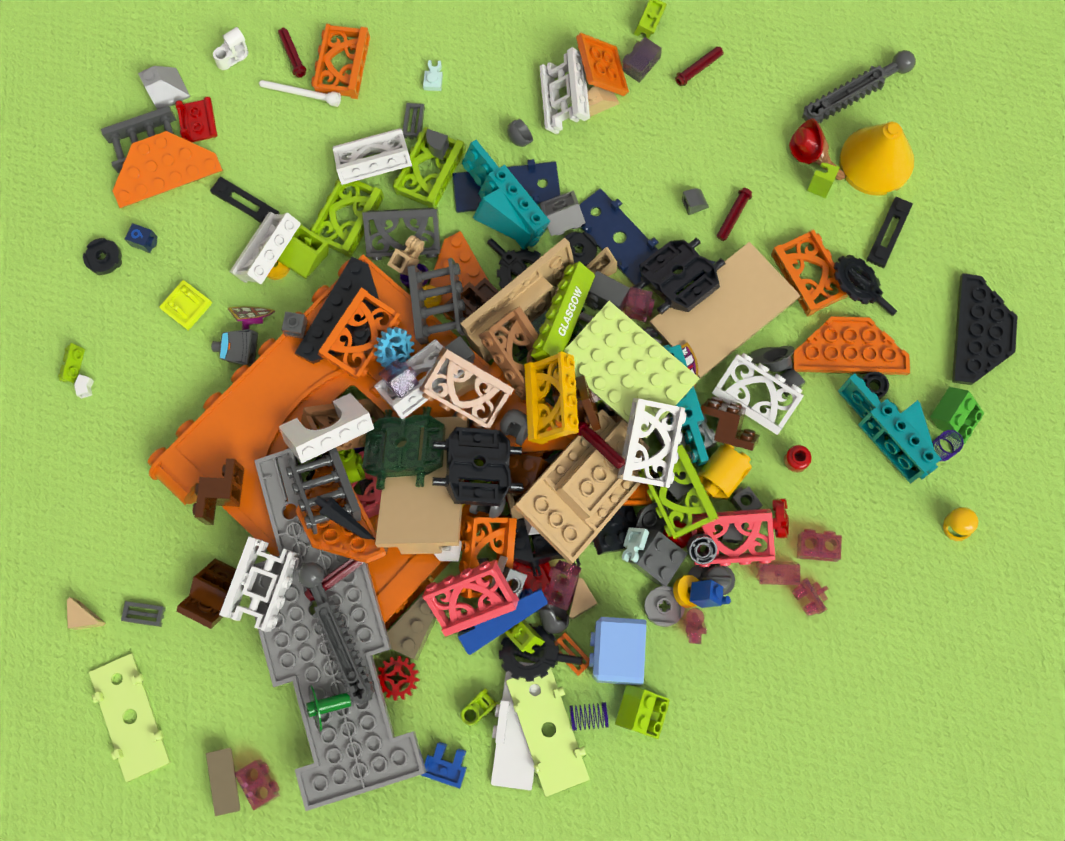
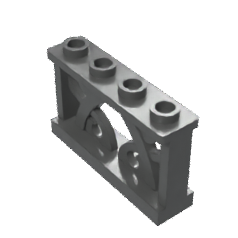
[362,207,441,260]

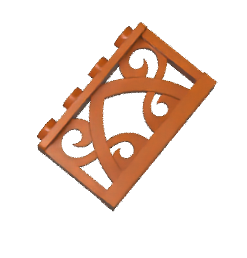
[311,24,370,99]
[771,229,848,317]
[317,287,401,380]
[459,515,517,598]

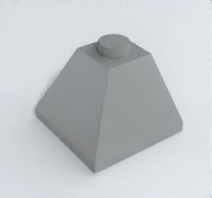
[138,66,190,109]

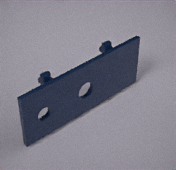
[453,159,560,213]
[579,188,659,286]

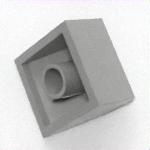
[540,190,585,236]

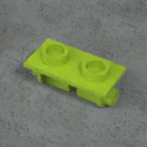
[58,343,85,384]

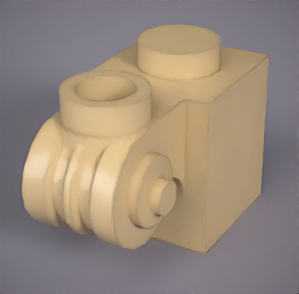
[387,235,424,275]

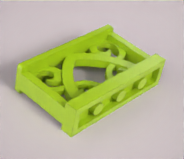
[393,127,466,208]
[309,178,384,258]
[638,445,719,539]

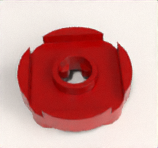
[773,498,789,538]

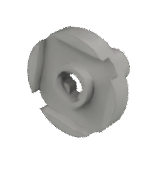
[644,586,685,627]

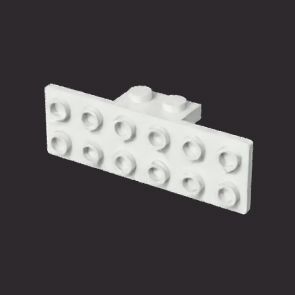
[491,661,541,790]

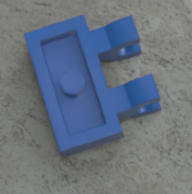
[421,742,467,789]

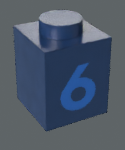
[125,223,158,253]

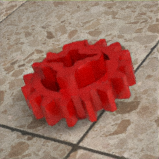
[378,656,420,701]

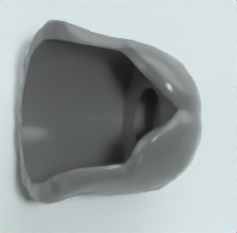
[538,599,569,634]

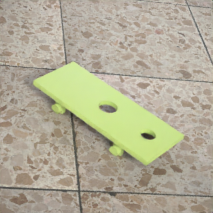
[89,653,171,782]
[506,668,590,797]

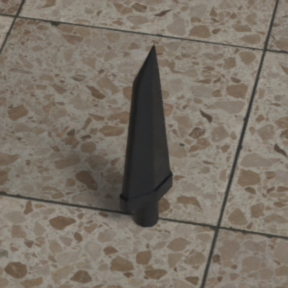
[314,496,376,540]

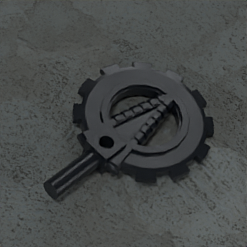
[487,238,541,289]
[834,255,897,316]
[499,624,583,682]

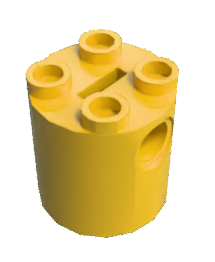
[698,443,752,500]

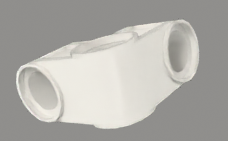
[213,27,248,70]

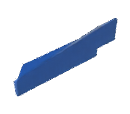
[458,589,548,655]

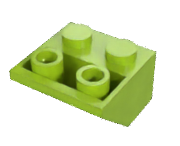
[277,225,328,279]
[615,685,670,739]

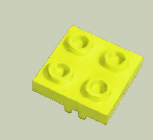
[159,280,212,331]

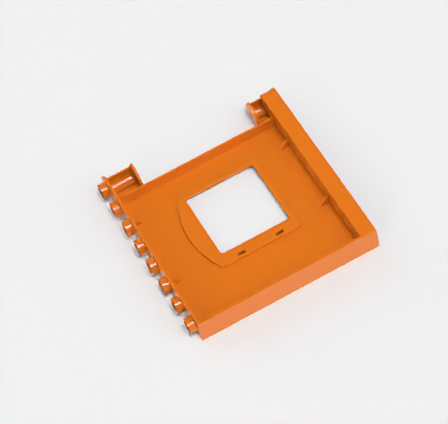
[148,254,553,631]

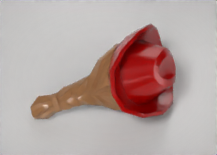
[789,118,845,180]

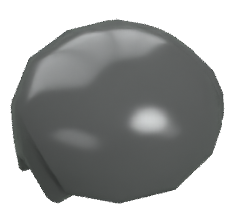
[507,119,533,147]

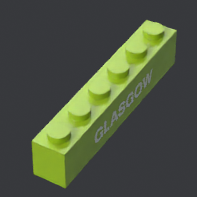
[531,261,595,369]

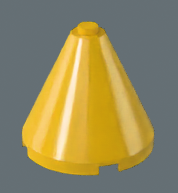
[839,122,914,196]

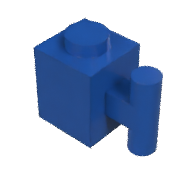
[690,580,731,608]

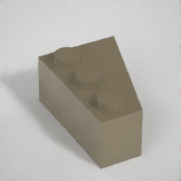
[387,596,436,661]

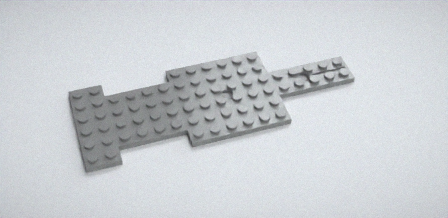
[249,448,426,811]

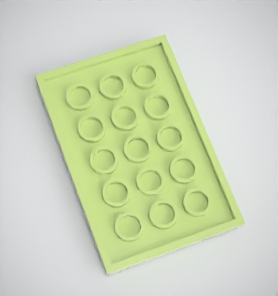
[564,301,700,439]

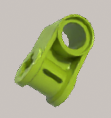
[338,449,365,483]
[461,688,499,726]

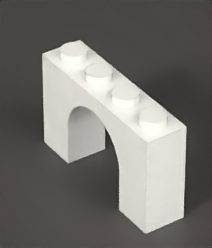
[279,393,374,464]

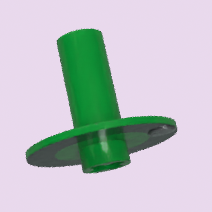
[306,685,351,732]

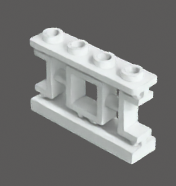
[540,47,590,134]
[219,537,299,632]

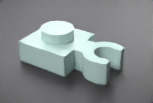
[423,60,443,91]
[622,527,649,563]

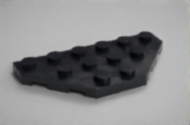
[295,257,384,364]
[952,273,1018,385]

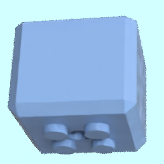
[589,617,646,686]

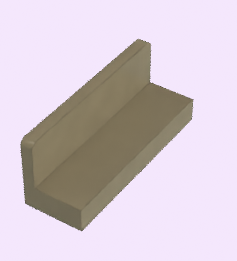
[206,748,240,816]

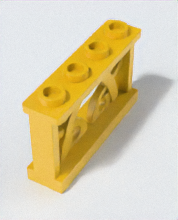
[524,351,579,444]

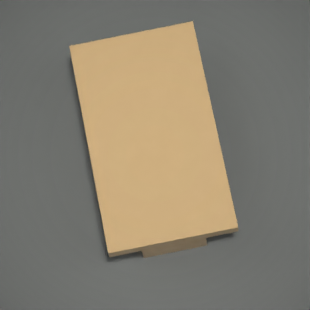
[460,238,574,362]
[649,242,801,379]
[513,409,650,564]
[375,417,469,554]

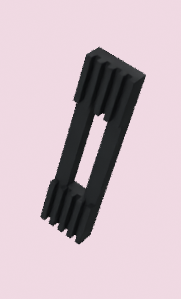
[210,177,280,223]
[866,197,913,269]

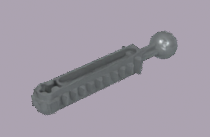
[802,50,916,123]
[298,562,375,705]

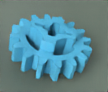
[374,327,414,370]

